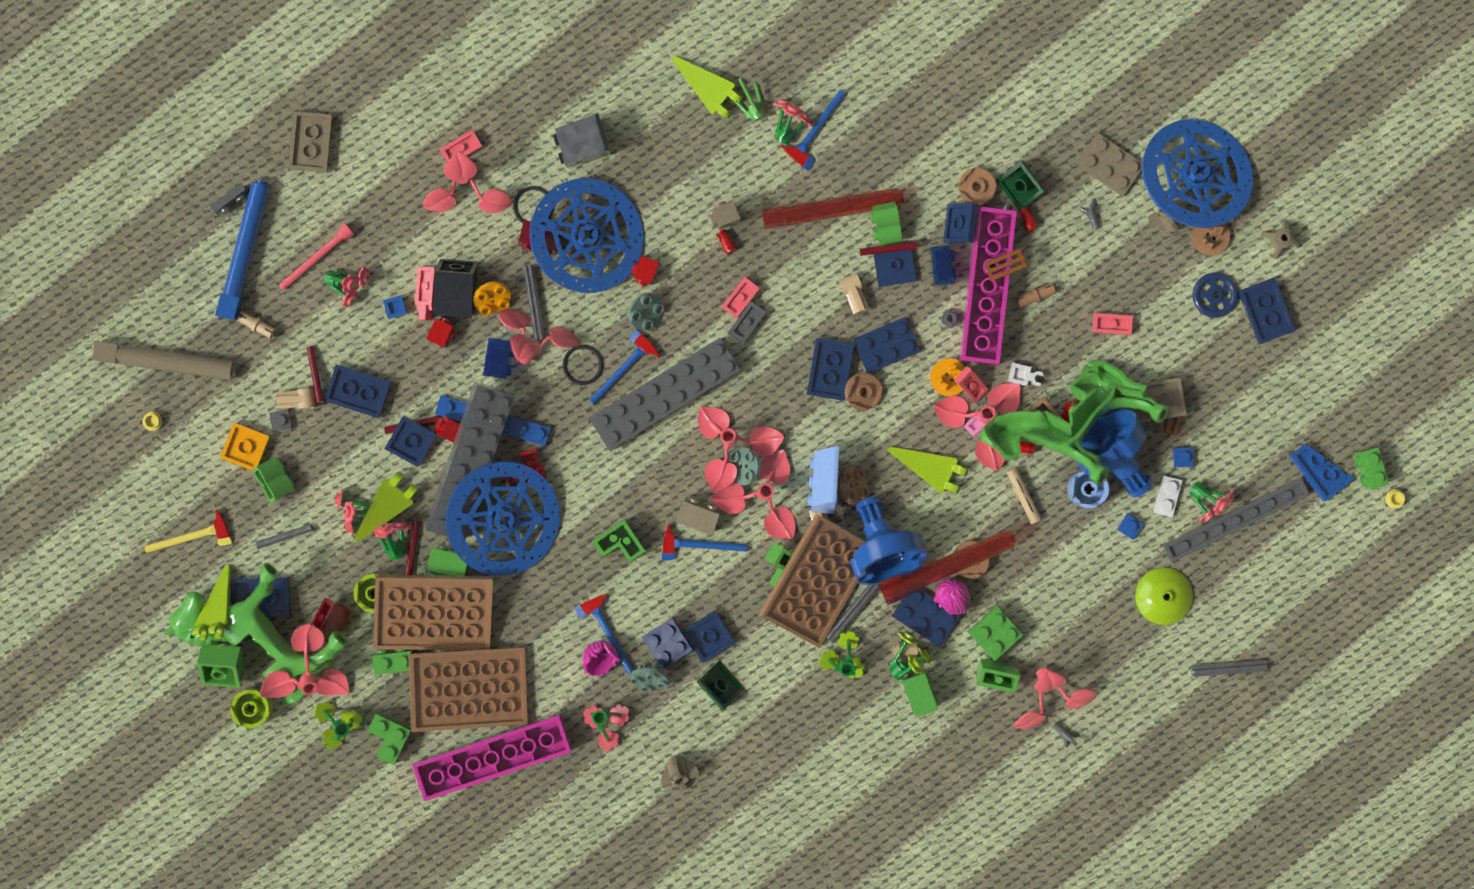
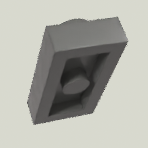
[210,183,249,215]
[728,301,766,344]

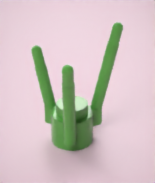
[734,78,766,122]

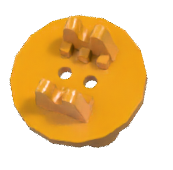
[473,281,511,316]
[930,358,965,397]

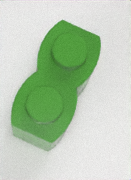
[870,201,903,246]
[253,457,295,503]

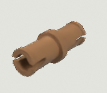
[1016,282,1056,308]

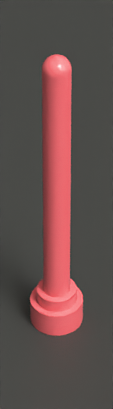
[280,223,355,290]

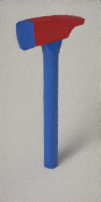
[781,90,845,171]
[589,329,660,405]
[662,523,747,560]
[574,594,634,674]

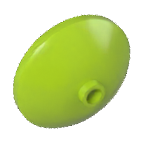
[1135,568,1193,625]

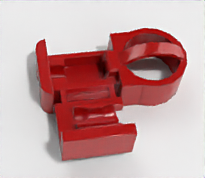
[507,449,547,486]

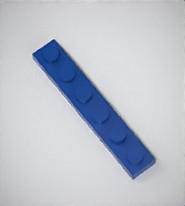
[435,395,551,446]

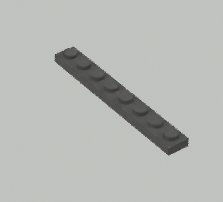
[1162,478,1310,562]

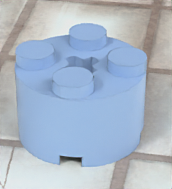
[1067,470,1109,508]

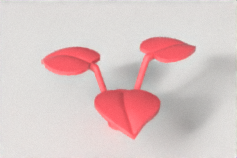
[423,150,513,213]
[499,309,581,364]
[934,383,1020,471]
[698,406,784,491]
[712,450,795,540]
[260,624,349,698]
[1013,667,1098,729]

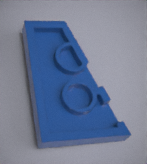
[1289,444,1354,502]

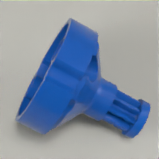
[1075,409,1153,497]
[850,496,928,585]

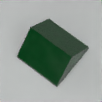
[996,160,1046,211]
[697,661,745,711]

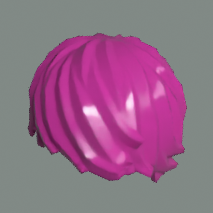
[933,579,971,615]
[582,640,620,677]

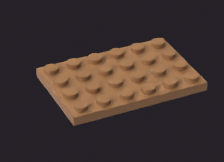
[758,513,865,648]
[373,575,493,650]
[408,647,528,732]

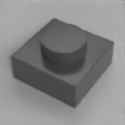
[269,410,292,432]

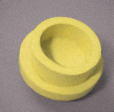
[143,412,162,431]
[1385,489,1405,509]

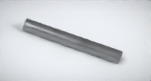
[255,524,313,549]

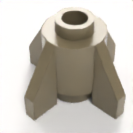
[1148,199,1186,232]
[1261,221,1299,259]
[661,755,700,790]

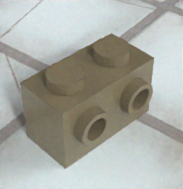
[710,201,740,231]
[676,496,722,535]

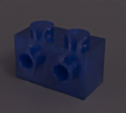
[929,245,957,287]
[483,338,515,380]

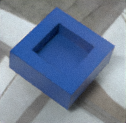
[383,295,407,319]
[1173,448,1194,467]
[1116,513,1143,540]

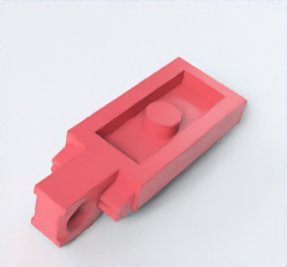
[415,267,436,321]

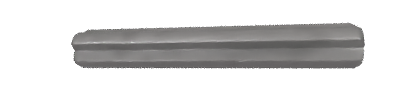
[523,265,545,341]
[826,584,881,643]
[1191,660,1268,677]

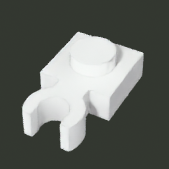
[1007,363,1043,386]

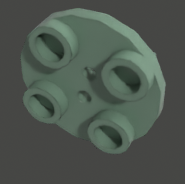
[628,293,664,331]
[730,447,760,486]
[630,661,668,692]

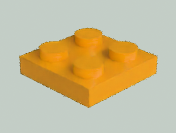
[220,422,271,471]

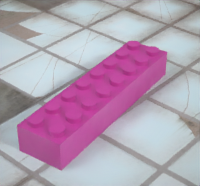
[959,207,1017,365]
[412,713,573,802]

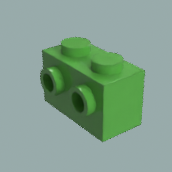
[1354,447,1389,490]
[426,546,469,576]
[372,649,414,675]
[976,658,1020,693]

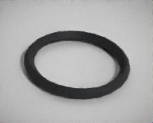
[513,186,553,224]
[562,345,603,385]

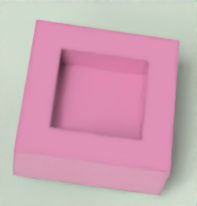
[963,416,986,440]

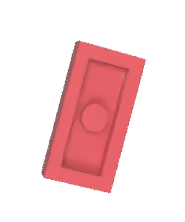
[440,130,483,162]
[721,277,760,319]
[1092,313,1133,335]
[954,366,989,403]

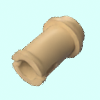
[893,643,918,658]

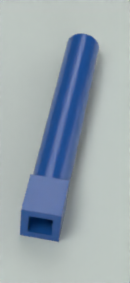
[215,180,270,321]

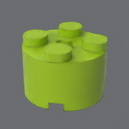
[354,573,383,613]
[230,688,273,728]

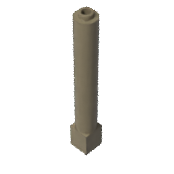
[92,341,238,380]

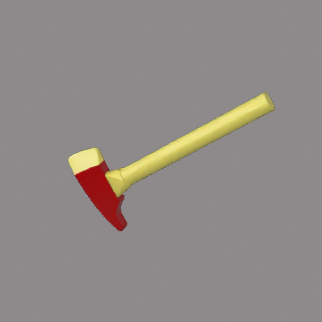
[145,509,232,553]

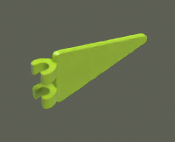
[672,56,743,118]
[888,447,967,494]
[354,472,418,542]
[193,565,231,641]

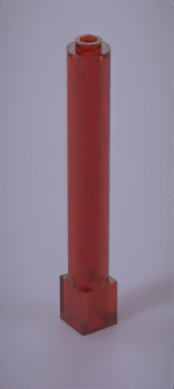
[762,188,904,231]
[878,530,1016,605]

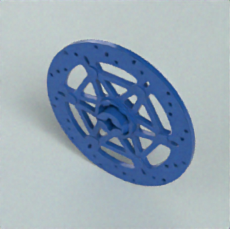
[1142,119,1253,228]
[530,178,643,293]
[445,461,560,576]

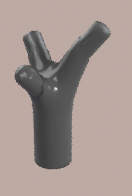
[1079,198,1100,229]
[1052,722,1077,748]

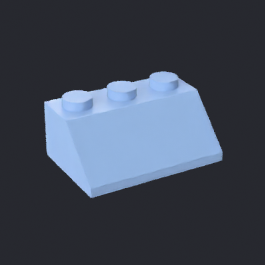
[808,446,839,514]

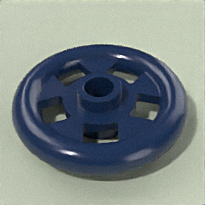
[1192,272,1238,318]

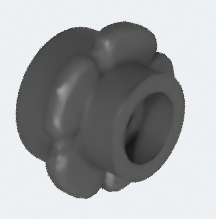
[941,310,960,328]

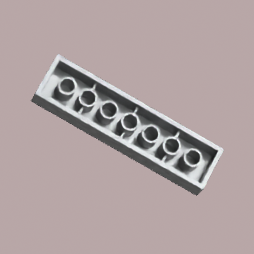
[589,338,740,451]
[426,381,514,540]

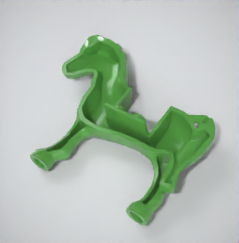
[977,361,1169,485]
[164,563,348,704]

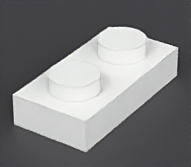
[1153,476,1182,517]

